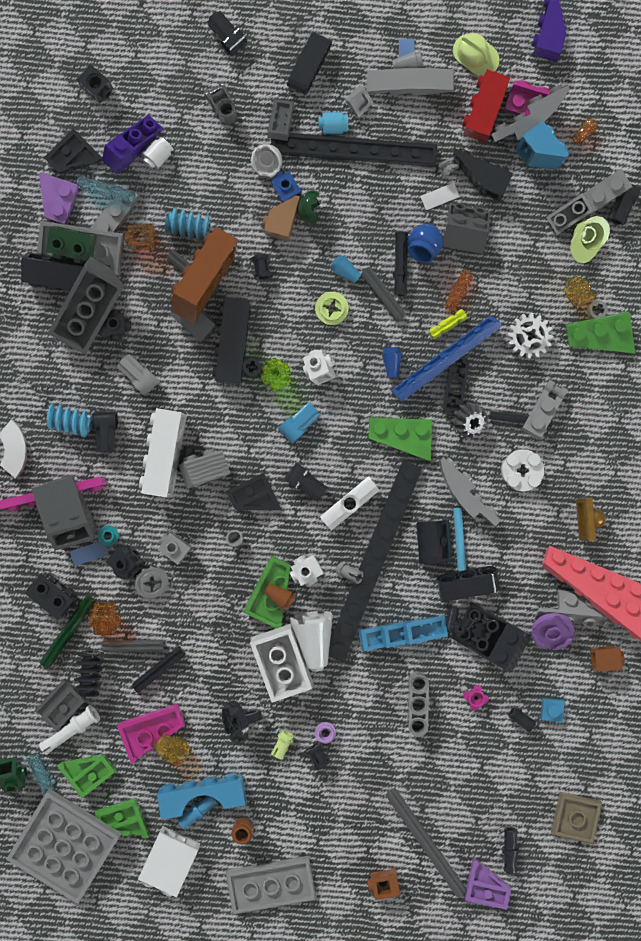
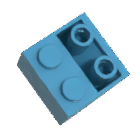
[515,121,569,170]

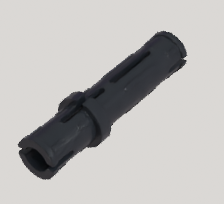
[393,231,409,296]

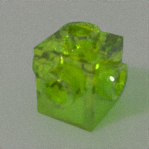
[260,358,292,392]

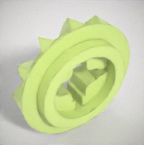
[315,292,349,325]

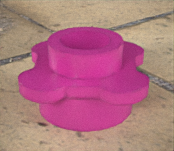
[463,685,489,710]

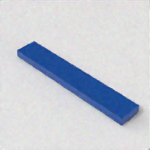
[391,316,502,402]

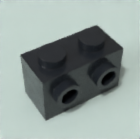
[25,572,78,620]

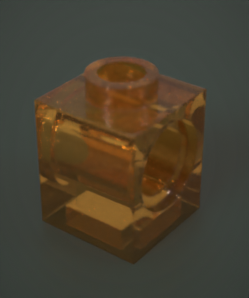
[125,224,157,251]

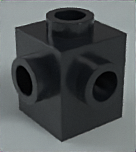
[99,310,132,341]
[106,545,145,579]

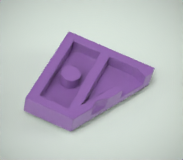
[39,172,80,225]
[464,858,511,910]

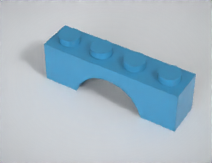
[157,773,247,820]

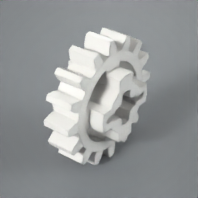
[506,313,553,360]

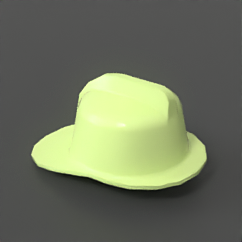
[453,33,499,76]
[570,216,610,263]

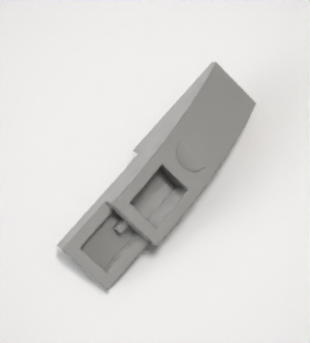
[491,84,569,142]
[546,169,632,235]
[439,457,501,526]

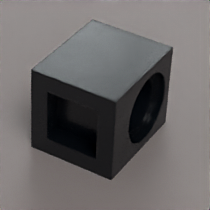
[77,64,113,103]

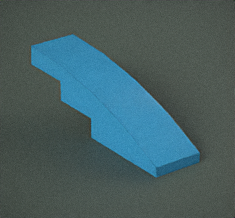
[358,615,448,651]

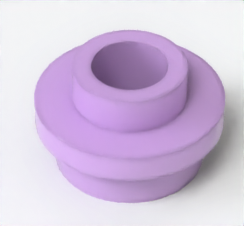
[315,722,336,744]

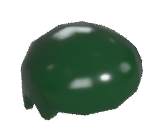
[297,190,320,226]

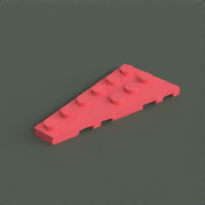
[542,546,641,641]

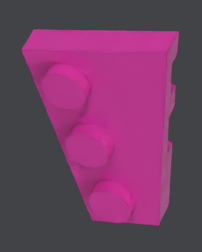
[117,703,185,764]

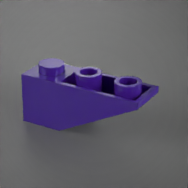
[531,0,566,62]
[102,114,163,174]

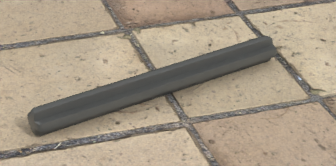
[386,788,467,897]

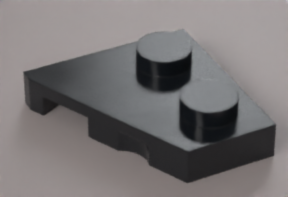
[43,129,102,175]
[226,473,281,511]

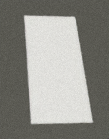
[421,183,460,210]

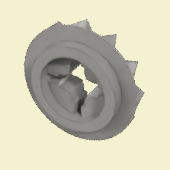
[134,566,168,598]

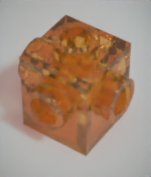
[89,602,121,636]

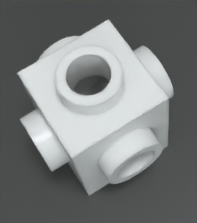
[303,349,336,385]
[290,554,324,587]

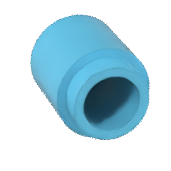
[318,112,348,134]

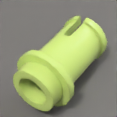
[271,730,294,759]

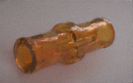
[443,269,474,312]

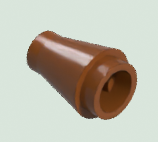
[263,583,296,610]

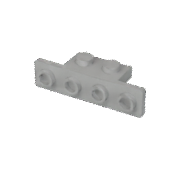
[535,590,619,628]

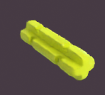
[429,309,468,340]

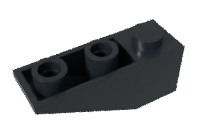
[452,148,513,202]

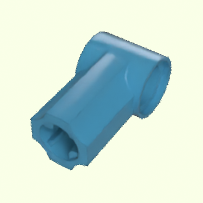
[278,402,321,444]

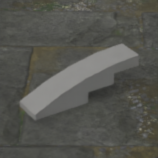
[367,68,455,96]

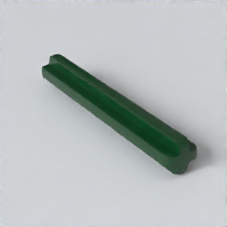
[40,595,96,669]

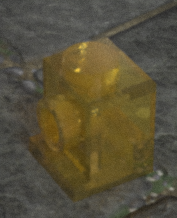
[562,275,598,310]
[153,733,193,767]

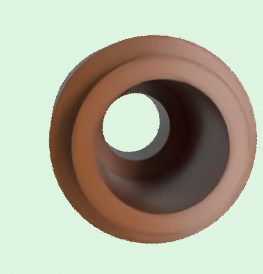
[231,817,254,845]

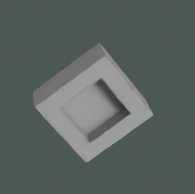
[345,85,373,117]

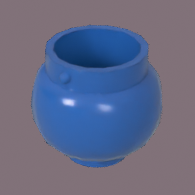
[408,224,444,263]

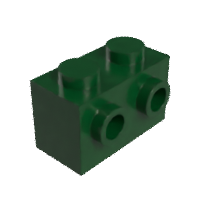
[46,226,97,264]

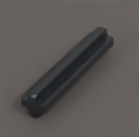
[132,646,186,693]

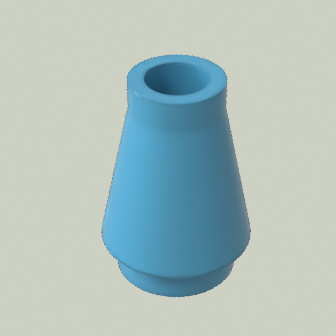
[330,254,361,283]

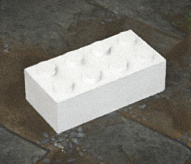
[139,408,187,498]

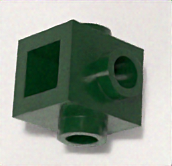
[0,757,28,793]

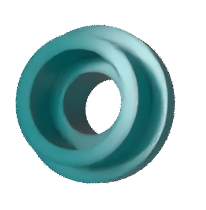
[97,525,119,546]

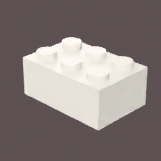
[250,624,313,703]

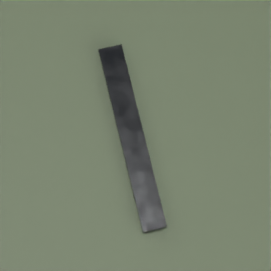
[271,133,437,167]

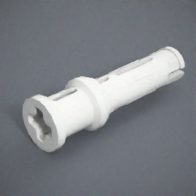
[39,705,100,755]

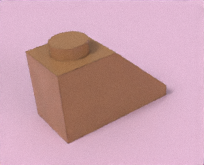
[262,196,300,242]

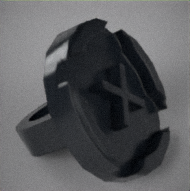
[221,700,262,744]

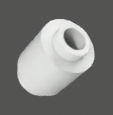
[142,137,173,169]

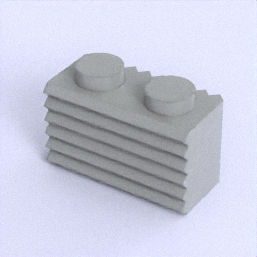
[179,449,230,489]

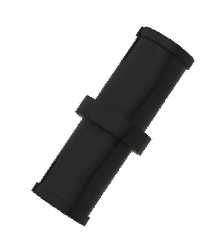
[502,827,519,874]

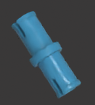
[177,796,219,830]

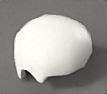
[251,144,283,178]

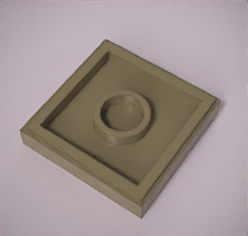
[551,792,602,844]

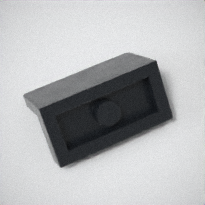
[416,520,452,564]

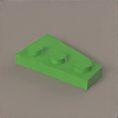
[565,312,635,354]
[368,418,432,461]
[243,555,291,628]

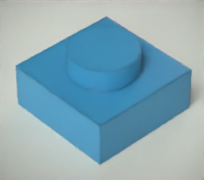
[540,698,565,722]

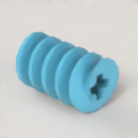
[165,207,211,241]
[47,403,94,437]

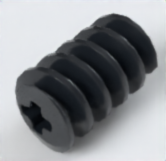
[73,650,104,697]

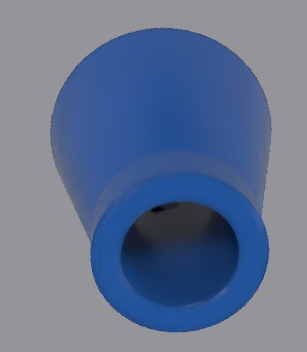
[381,347,402,377]

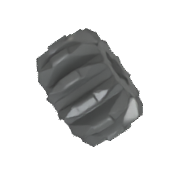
[451,402,489,439]

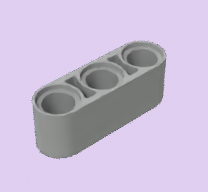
[407,672,429,737]

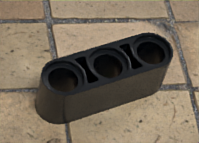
[287,31,332,95]
[437,566,500,601]

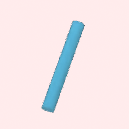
[453,508,466,571]

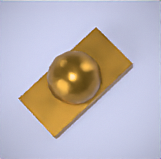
[576,498,606,541]

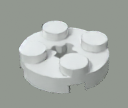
[501,449,544,491]

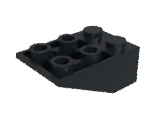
[452,602,532,672]

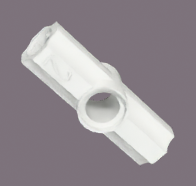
[320,477,380,531]

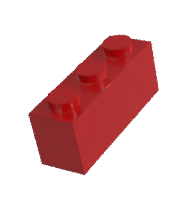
[462,69,511,143]

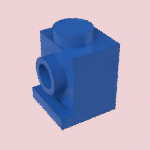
[271,171,302,203]

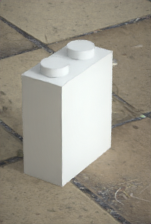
[138,826,200,898]

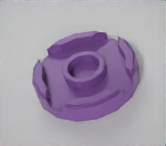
[532,613,575,650]

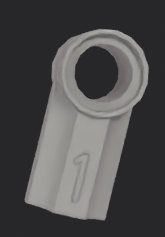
[116,354,160,396]

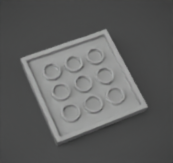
[6,788,122,904]

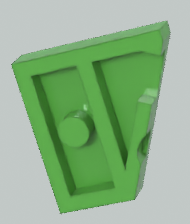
[57,754,117,798]
[95,798,150,839]

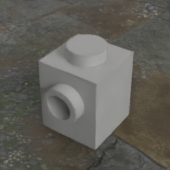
[157,532,193,565]

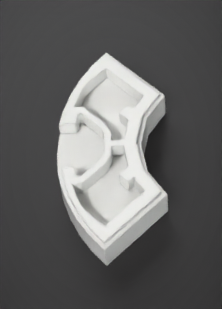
[0,419,27,479]

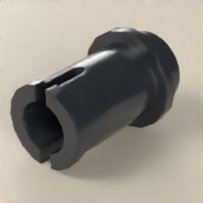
[177,446,196,471]
[508,707,536,732]

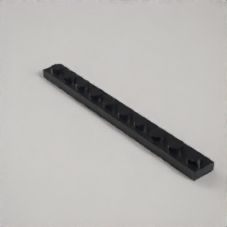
[329,460,422,663]

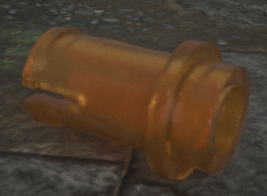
[571,118,598,146]

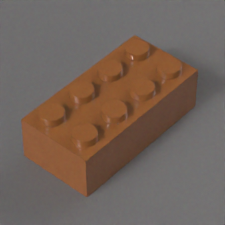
[170,227,238,324]

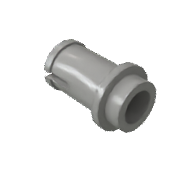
[336,562,364,584]

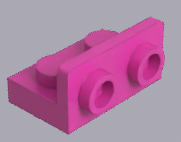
[504,80,550,116]

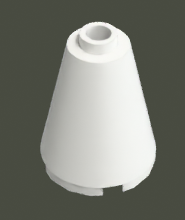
[290,611,333,672]

